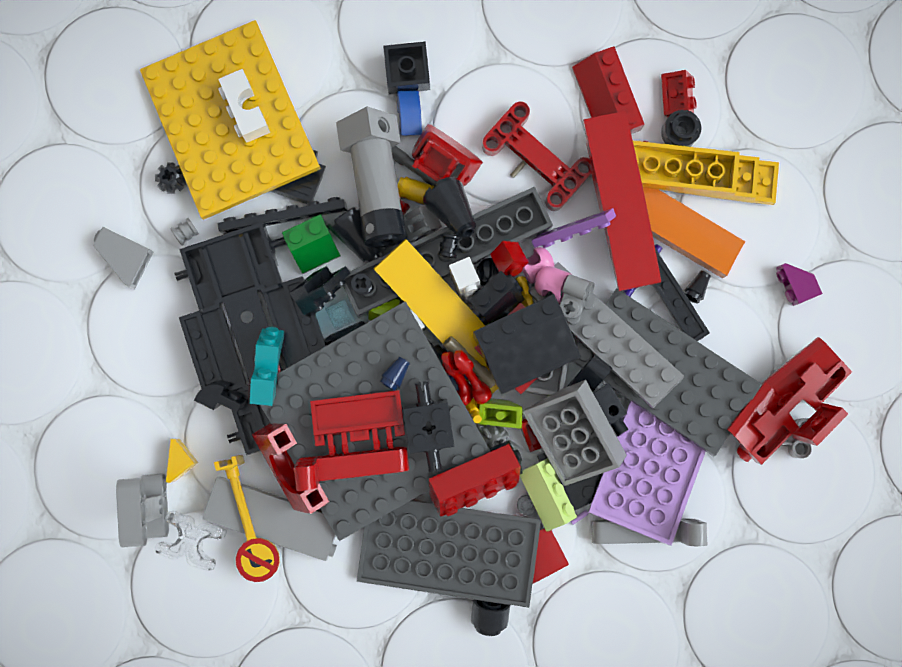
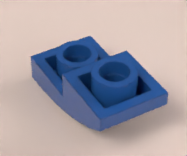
[397,91,422,136]

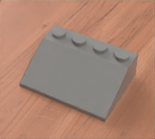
[522,380,627,486]

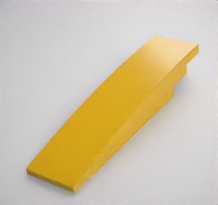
[633,141,779,205]
[373,239,498,394]

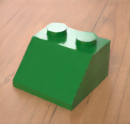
[282,214,341,274]

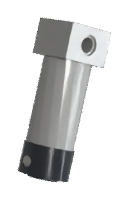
[336,106,407,248]

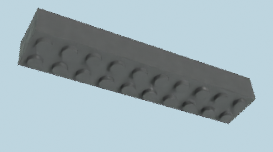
[343,187,553,318]

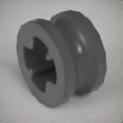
[517,495,536,515]

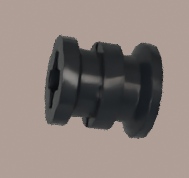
[438,233,462,259]

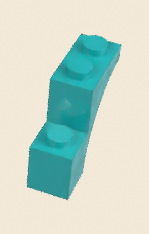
[250,327,284,406]

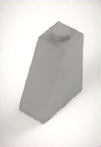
[93,227,154,289]

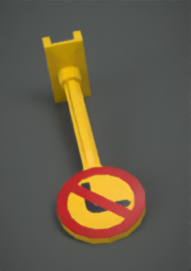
[214,455,280,582]

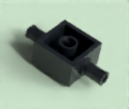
[403,381,455,472]

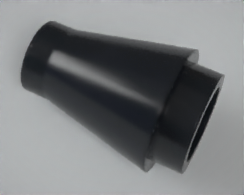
[684,271,711,304]

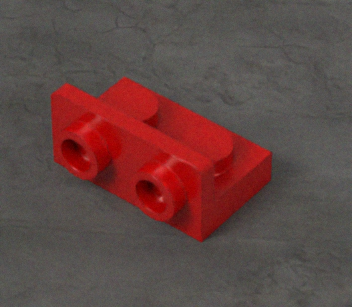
[661,70,697,117]

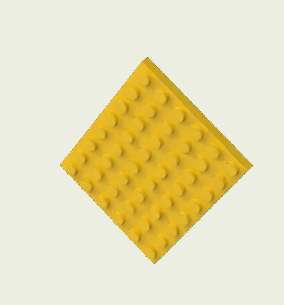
[140,20,321,220]

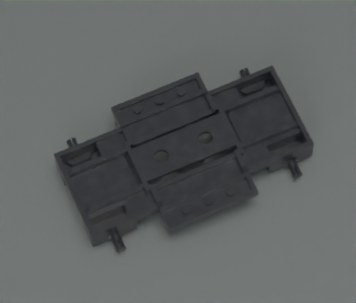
[174,222,326,455]

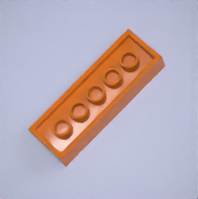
[643,187,746,279]

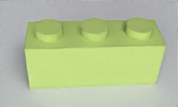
[520,458,577,532]

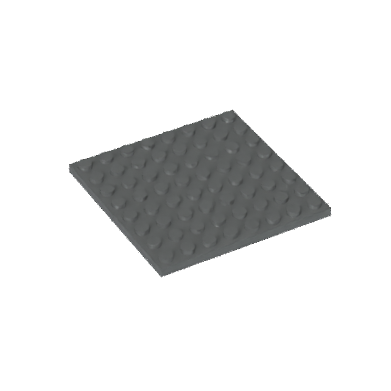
[260,301,491,541]

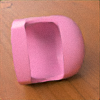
[522,247,554,284]
[535,266,572,304]

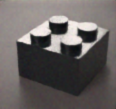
[383,41,430,94]

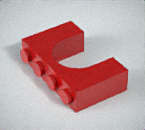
[252,423,329,514]

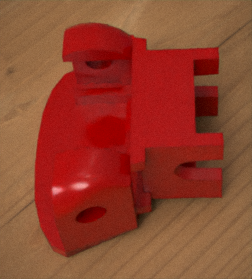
[411,124,483,187]

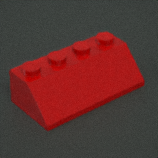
[572,46,645,134]

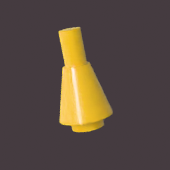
[465,398,482,423]

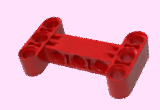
[482,101,591,211]

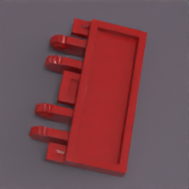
[310,390,405,456]

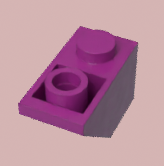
[776,263,823,306]

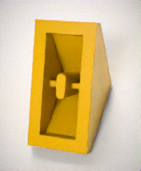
[166,439,199,483]

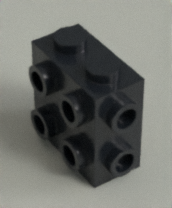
[469,271,525,325]

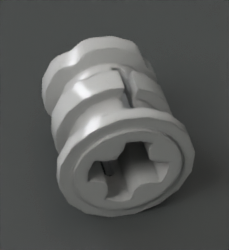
[170,218,199,246]

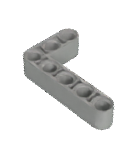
[592,518,708,547]

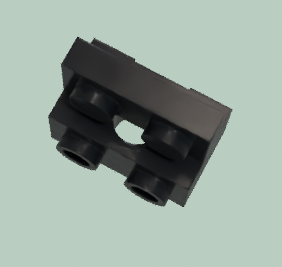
[289,266,350,315]

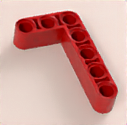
[294,447,409,491]

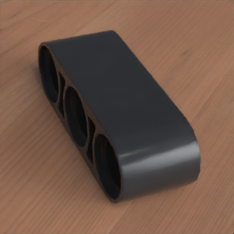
[567,354,612,392]

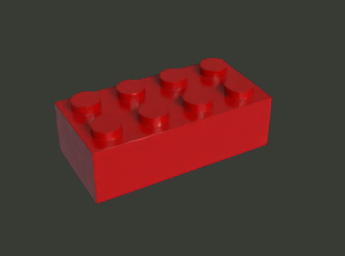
[429,444,521,517]

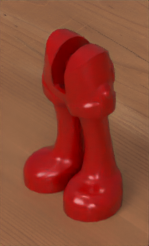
[442,350,492,406]

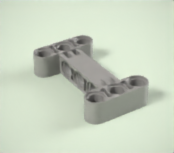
[116,474,169,548]

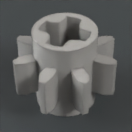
[482,425,509,448]

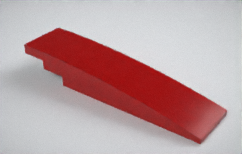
[583,111,661,292]

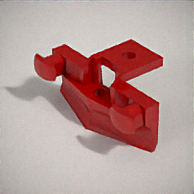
[727,337,852,465]

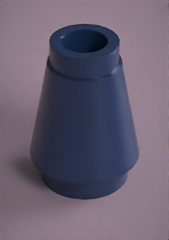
[380,357,410,391]

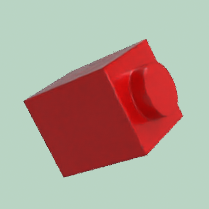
[490,241,529,276]

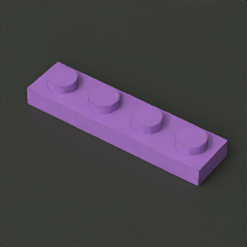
[531,208,616,248]

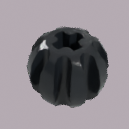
[155,162,186,194]
[476,258,507,286]

